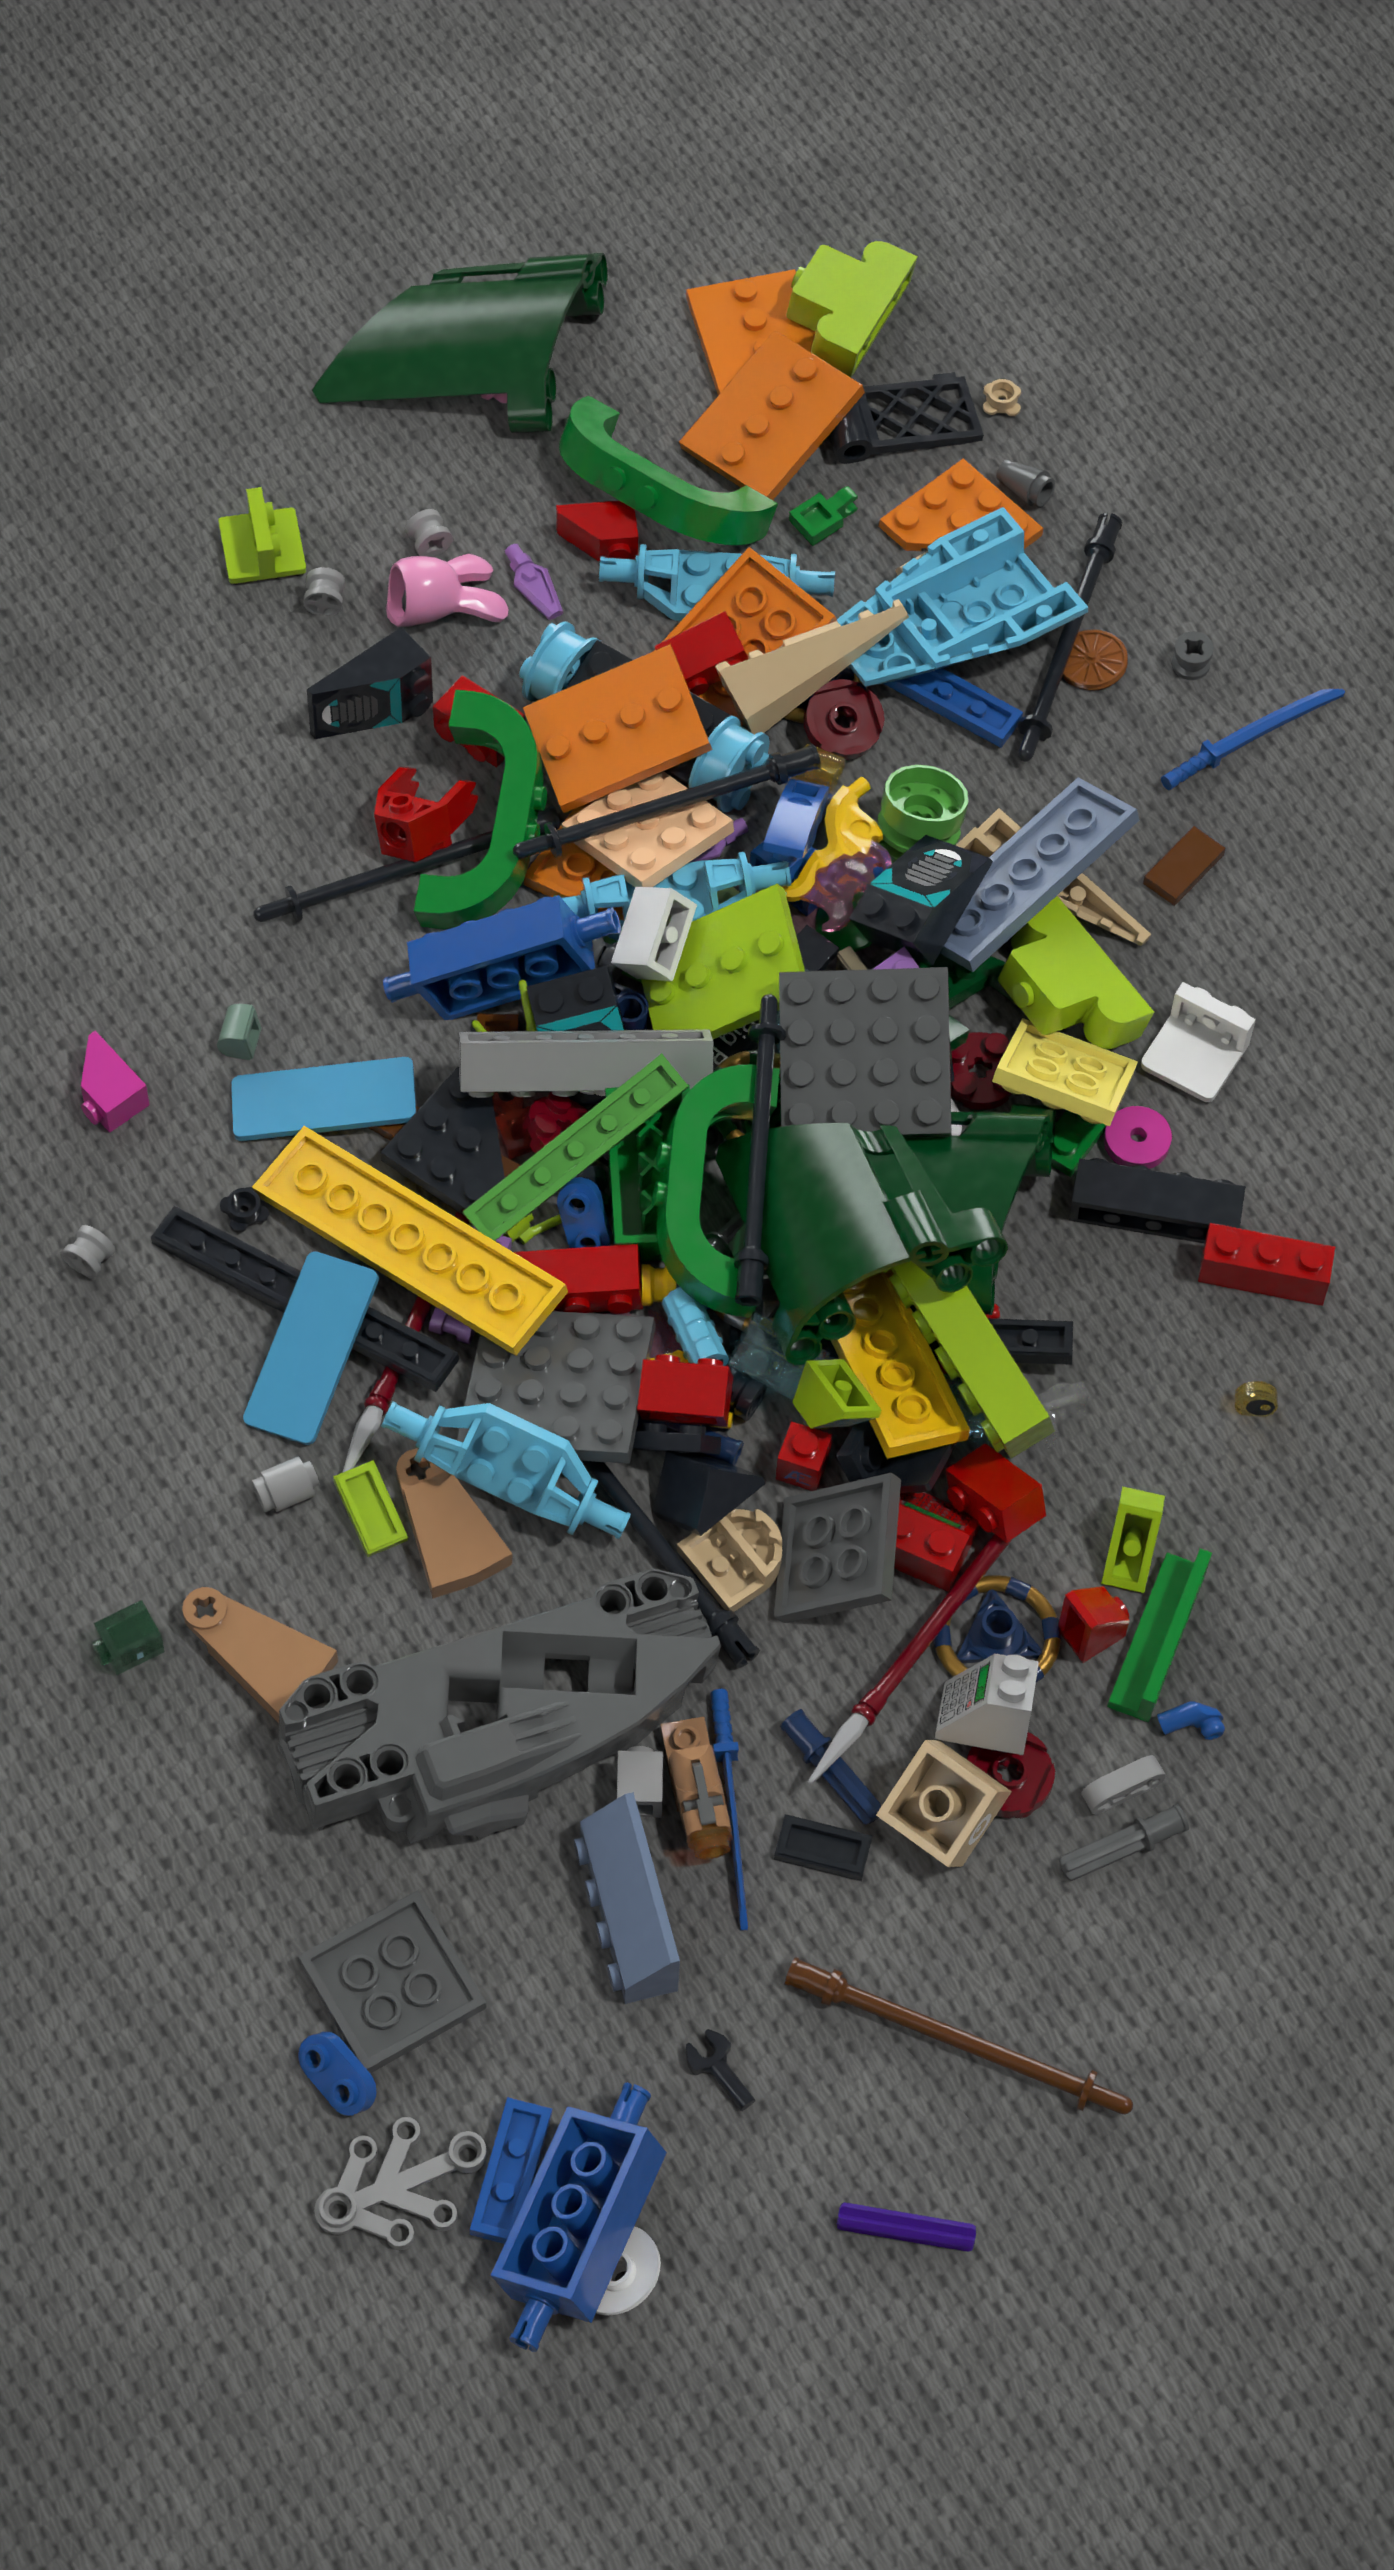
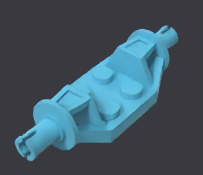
[599,544,835,621]
[562,852,791,941]
[381,1401,631,1539]

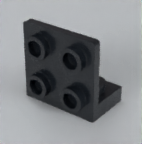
[836,1421,957,1493]

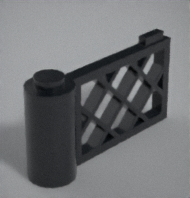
[829,372,984,464]

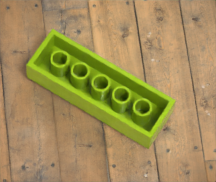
[883,1261,1055,1459]

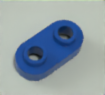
[557,1177,612,1248]
[298,2032,376,2116]

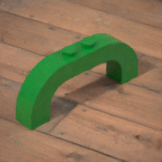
[559,395,778,545]
[414,690,547,929]
[652,1064,780,1318]

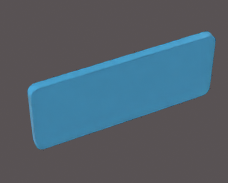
[232,1057,416,1141]
[243,1251,379,1445]

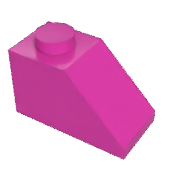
[81,1031,149,1133]

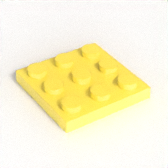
[992,1018,1138,1126]

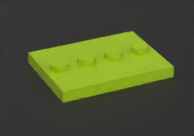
[641,884,805,1039]

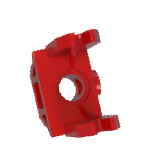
[374,767,478,862]

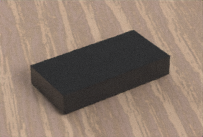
[774,1814,873,1881]

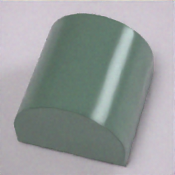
[217,1004,262,1060]

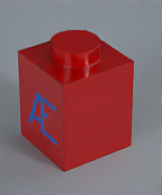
[775,1421,833,1491]

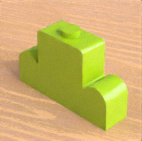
[786,241,918,378]
[998,896,1154,1049]

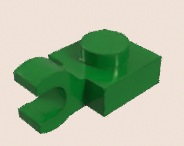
[789,486,858,546]

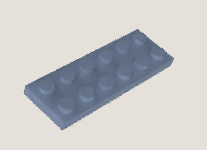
[940,777,1139,972]

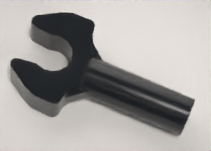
[686,2029,755,2111]

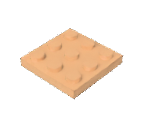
[562,771,734,887]

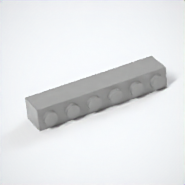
[459,1029,713,1098]

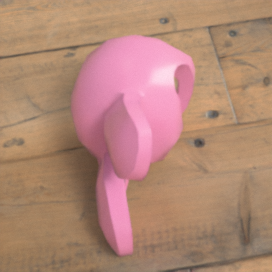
[386,554,509,627]

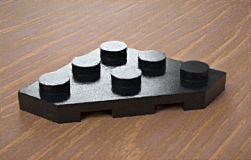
[381,1067,505,1216]

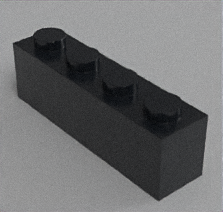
[1068,1158,1246,1244]

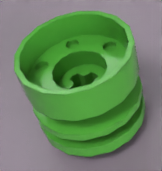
[874,765,969,864]

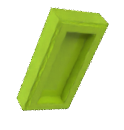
[333,1460,408,1557]

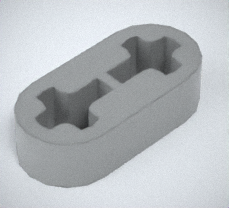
[1081,1755,1166,1815]

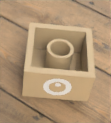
[876,1740,1012,1867]

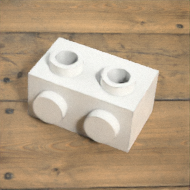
[611,887,697,981]

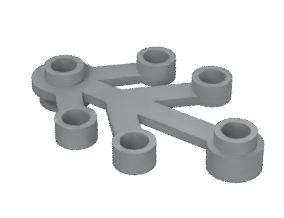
[314,2117,487,2250]

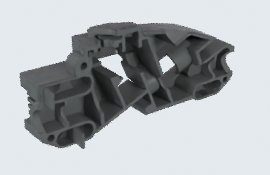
[277,1569,721,1844]

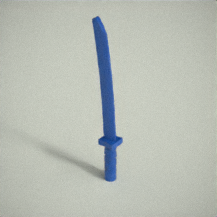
[1161,689,1345,790]
[710,1689,748,1931]

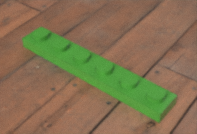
[463,1053,688,1241]

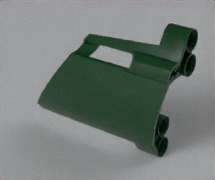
[312,253,608,433]
[727,1104,1056,1315]
[716,1123,1008,1366]

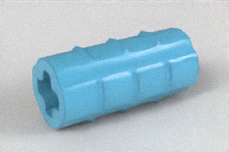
[662,1287,729,1366]

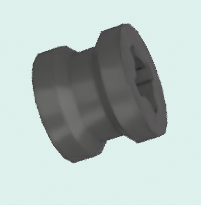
[1171,631,1214,680]

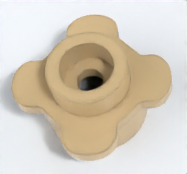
[983,379,1021,416]

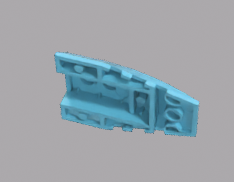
[837,507,1088,687]

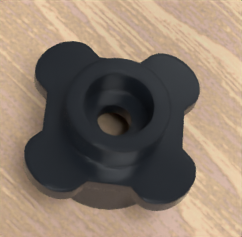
[220,1187,269,1232]

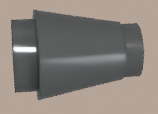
[996,459,1055,507]

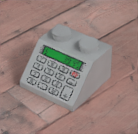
[935,1654,1039,1755]

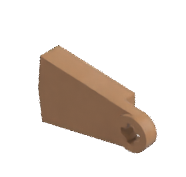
[396,1449,512,1599]
[182,1587,338,1723]

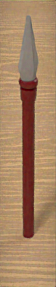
[342,1211,470,1473]
[808,1534,1012,1784]

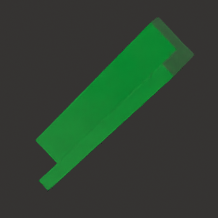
[1107,1548,1212,1723]

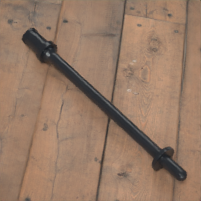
[1017,512,1123,762]
[513,744,821,859]
[253,806,561,922]
[734,994,786,1307]
[582,1461,760,1668]

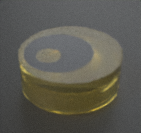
[1235,1381,1278,1417]

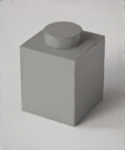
[617,1746,663,1818]

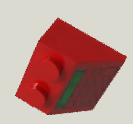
[894,1492,981,1592]

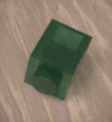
[91,1600,165,1675]

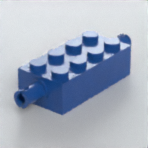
[383,895,621,1020]
[490,2082,667,2352]

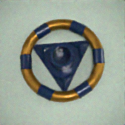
[934,1575,1061,1683]

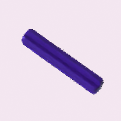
[837,2202,976,2252]

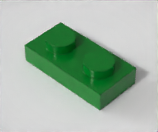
[1052,1110,1107,1177]

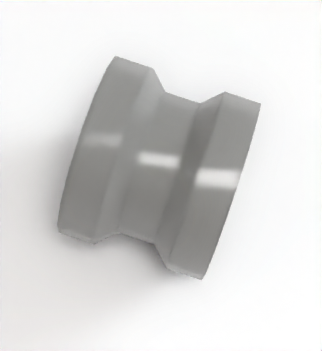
[405,509,453,557]
[303,567,345,615]
[61,1225,116,1278]

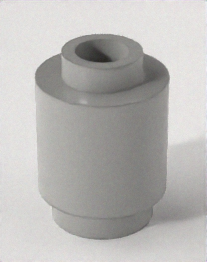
[251,1456,320,1512]

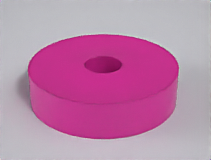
[1104,1106,1172,1169]

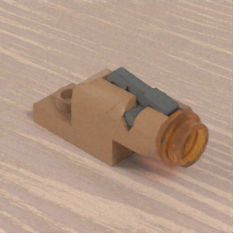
[660,1717,733,1860]

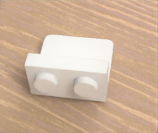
[1141,982,1256,1102]

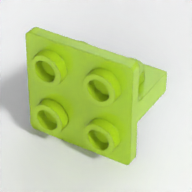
[218,487,306,584]

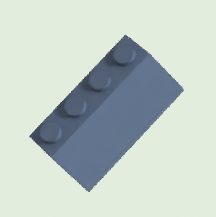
[574,1792,680,2004]

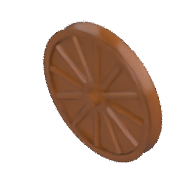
[1063,629,1128,690]

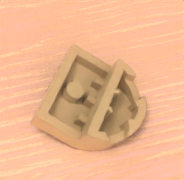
[677,1509,782,1612]

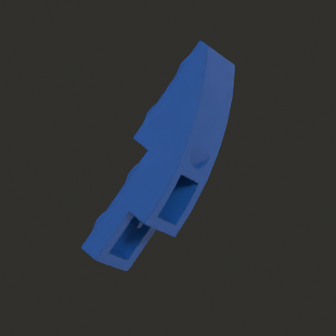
[763,778,833,862]

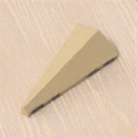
[715,599,909,734]
[956,808,1151,946]

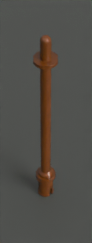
[784,1957,1133,2115]

